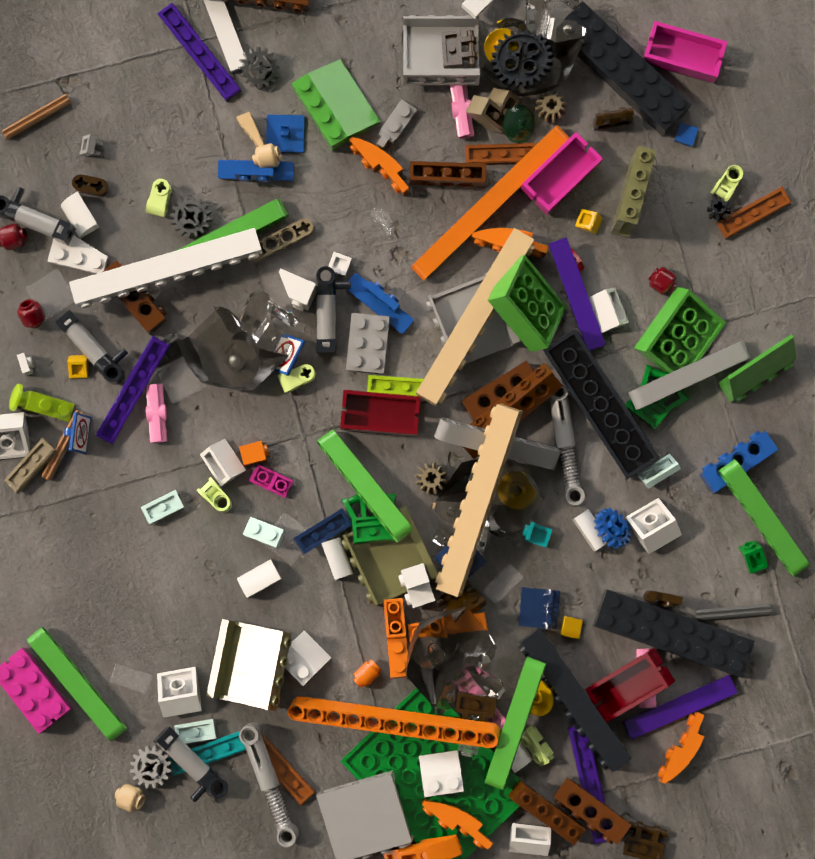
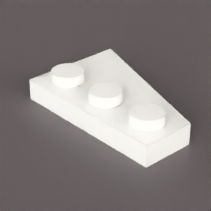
[48,235,108,274]

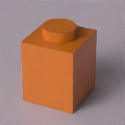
[239,441,270,467]

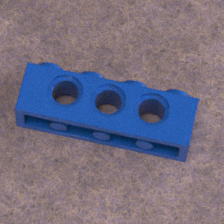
[699,430,779,494]

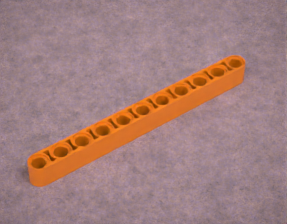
[410,125,570,281]
[287,696,501,748]

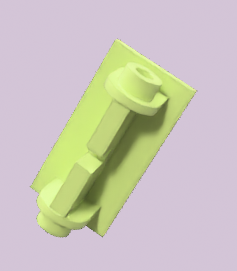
[521,725,554,766]

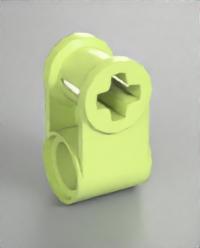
[710,165,743,202]
[146,179,172,217]
[278,364,316,393]
[197,477,232,513]

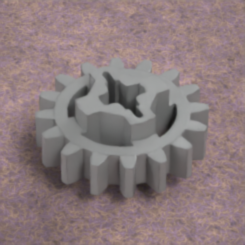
[130,746,173,788]

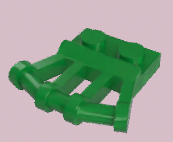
[626,365,690,430]
[341,493,397,545]

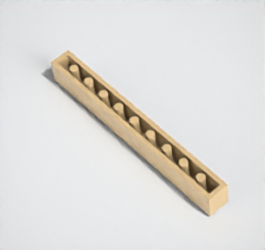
[416,228,535,406]
[435,404,523,597]

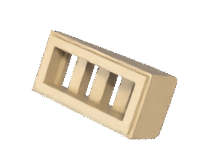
[236,112,264,147]

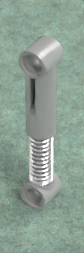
[549,382,585,506]
[239,723,299,847]

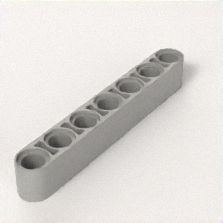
[628,340,751,410]
[434,418,561,470]

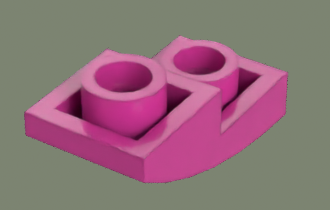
[249,464,293,498]

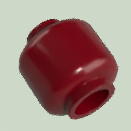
[0,224,27,250]
[648,267,677,295]
[17,299,45,329]

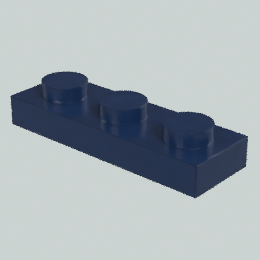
[293,508,352,555]

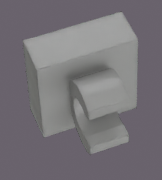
[80,134,103,157]

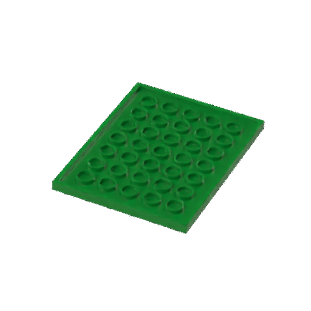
[340,688,520,859]

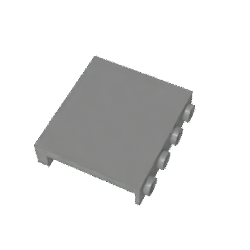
[403,15,480,85]
[426,272,520,365]
[316,770,414,859]

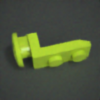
[9,384,75,422]

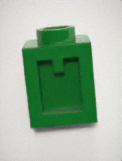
[738,541,768,574]

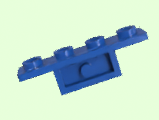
[218,160,294,183]
[346,273,414,334]

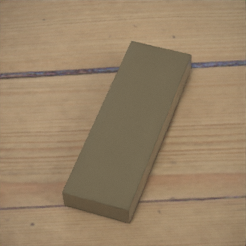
[4,438,57,494]

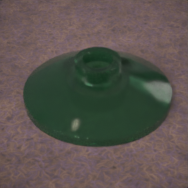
[503,105,535,143]

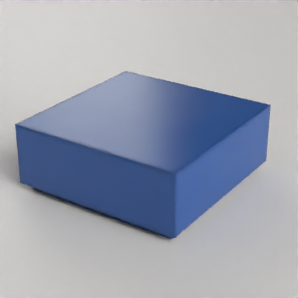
[674,122,698,147]

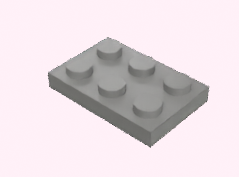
[346,313,390,374]

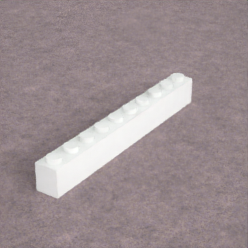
[69,228,262,308]

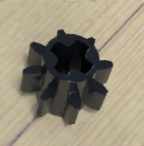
[707,198,731,223]

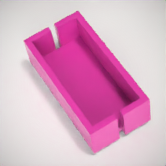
[643,21,728,83]
[521,132,603,215]
[0,648,73,734]

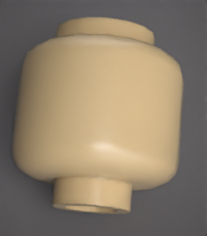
[252,143,282,168]
[114,784,145,813]

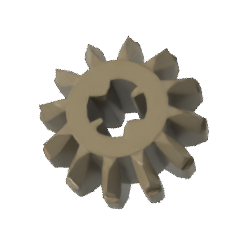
[535,90,567,123]
[415,462,447,495]

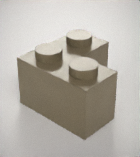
[466,88,520,133]

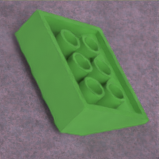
[292,59,380,152]
[488,254,567,352]
[634,287,726,374]
[718,334,797,403]

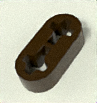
[72,174,109,197]

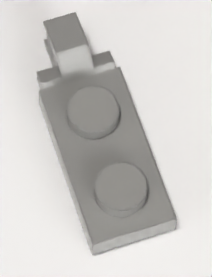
[377,99,417,150]

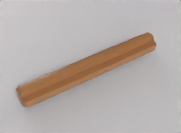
[2,94,71,140]
[42,410,85,481]

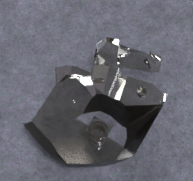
[480,0,586,97]
[177,290,298,390]
[431,459,545,556]
[406,607,505,720]

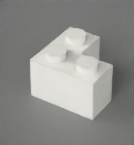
[398,563,435,608]

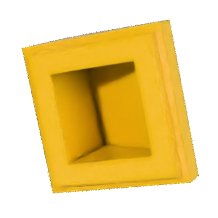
[575,209,602,234]
[67,355,89,379]
[560,616,583,639]

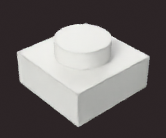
[328,252,352,277]
[17,353,34,376]

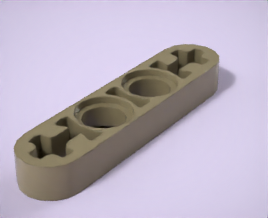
[247,219,314,263]

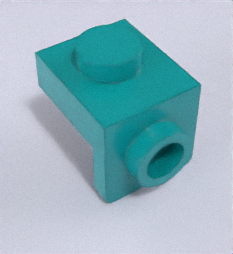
[522,522,552,548]

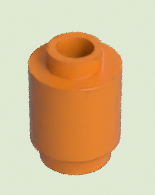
[353,659,381,688]

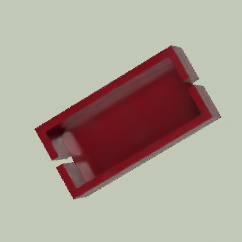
[340,390,420,437]
[585,648,675,723]

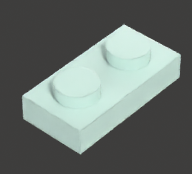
[637,453,681,489]
[141,490,184,525]
[243,517,286,549]
[174,719,217,744]

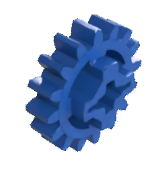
[594,507,632,549]

